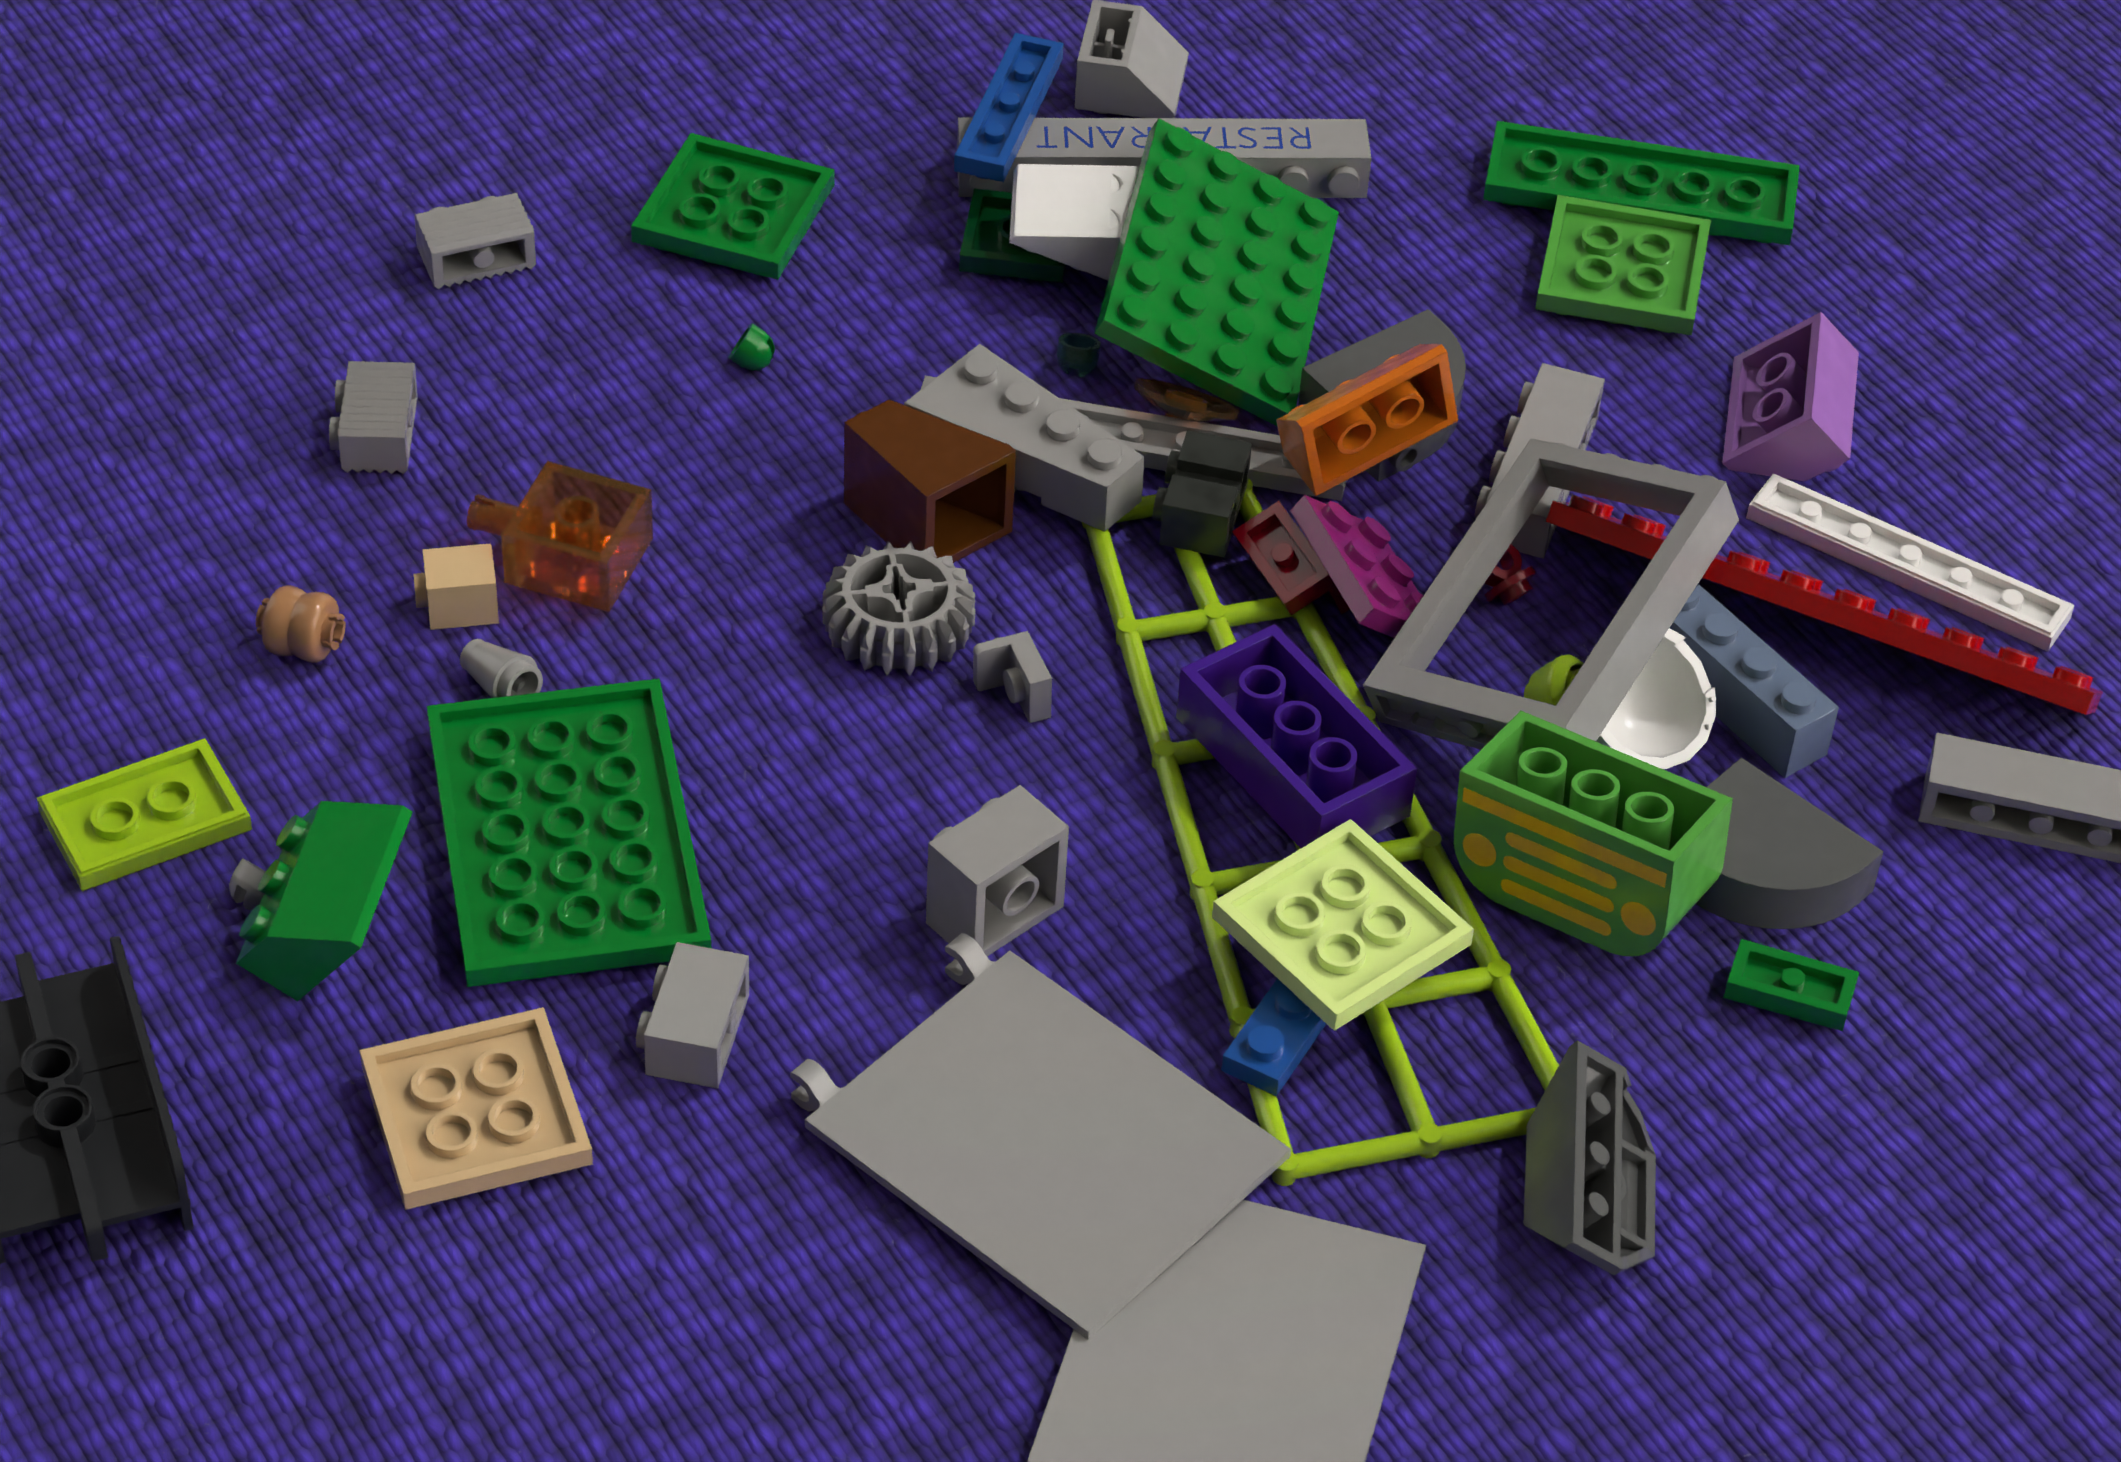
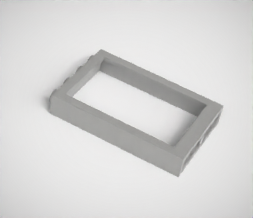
[1363,438,1739,750]

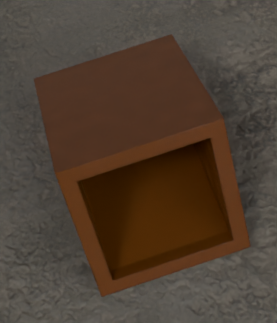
[844,400,1016,563]

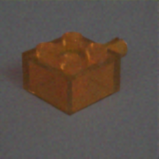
[467,461,653,612]

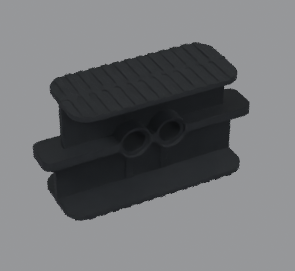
[0,936,194,1264]

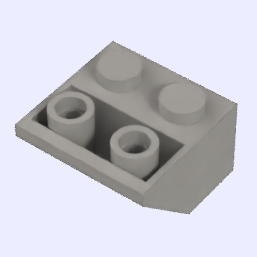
[1075,0,1189,118]

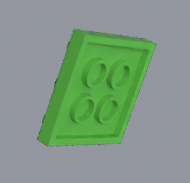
[1535,195,1711,335]

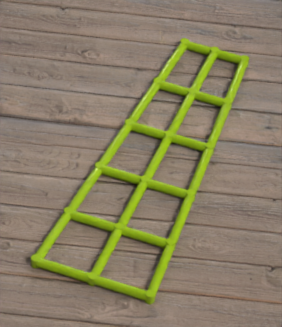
[1082,478,1559,1186]

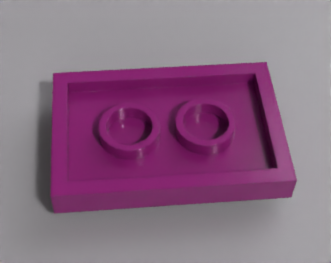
[1290,495,1424,638]

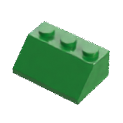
[236,801,412,1001]

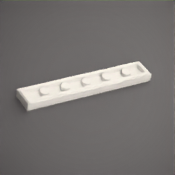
[1746,473,2075,651]

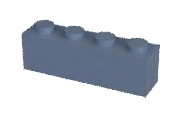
[1670,584,1839,778]

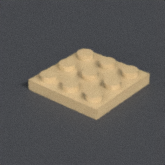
[360,1007,593,1210]

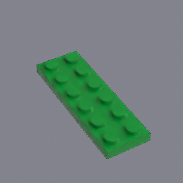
[1483,121,1800,245]

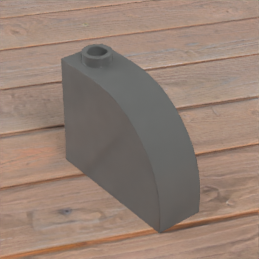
[1298,309,1466,482]
[1696,758,1884,929]

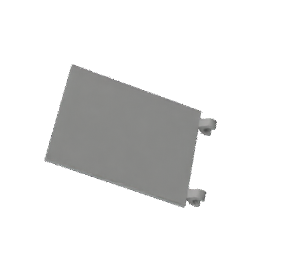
[790,933,1291,1340]
[1027,1200,1426,1462]

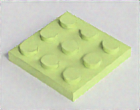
[1212,819,1474,1031]

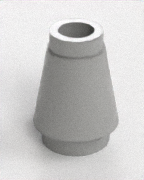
[460,639,543,698]

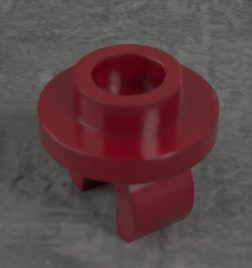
[1484,544,1536,606]

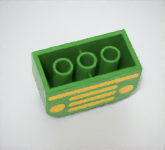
[1454,711,1733,956]

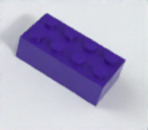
[1176,624,1417,848]

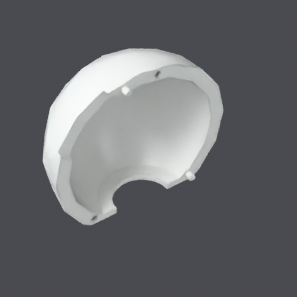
[1596,628,1716,769]

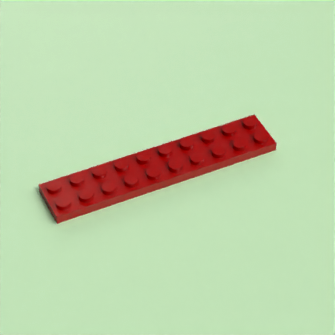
[1545,494,2103,715]

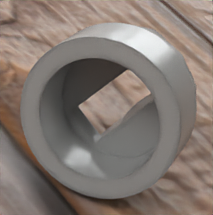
[229,858,266,910]

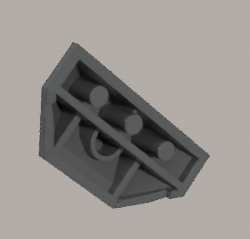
[1523,1041,1656,1275]

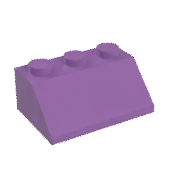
[1722,312,1859,481]

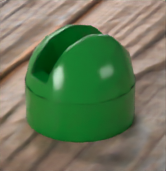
[729,323,775,371]

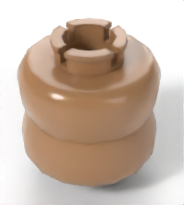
[255,585,346,663]

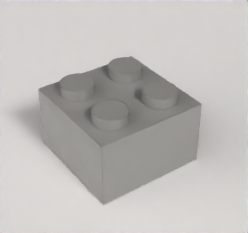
[926,785,1069,956]

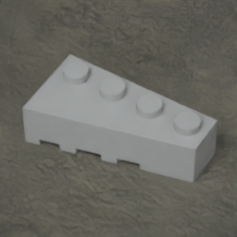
[904,344,1144,531]

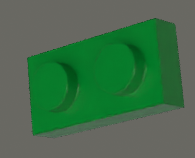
[1724,939,1859,1031]

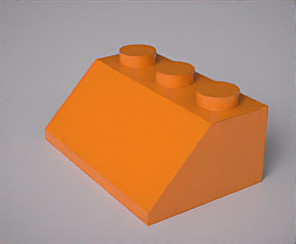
[1276,344,1458,497]

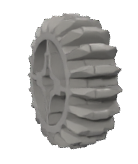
[822,541,975,676]

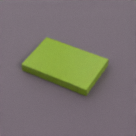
[37,738,252,891]

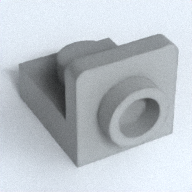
[973,631,1052,723]

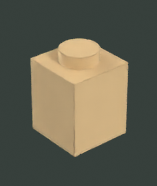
[413,543,499,630]

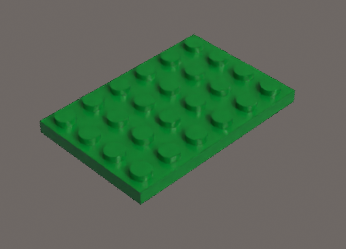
[1094,118,1339,427]
[427,678,712,987]

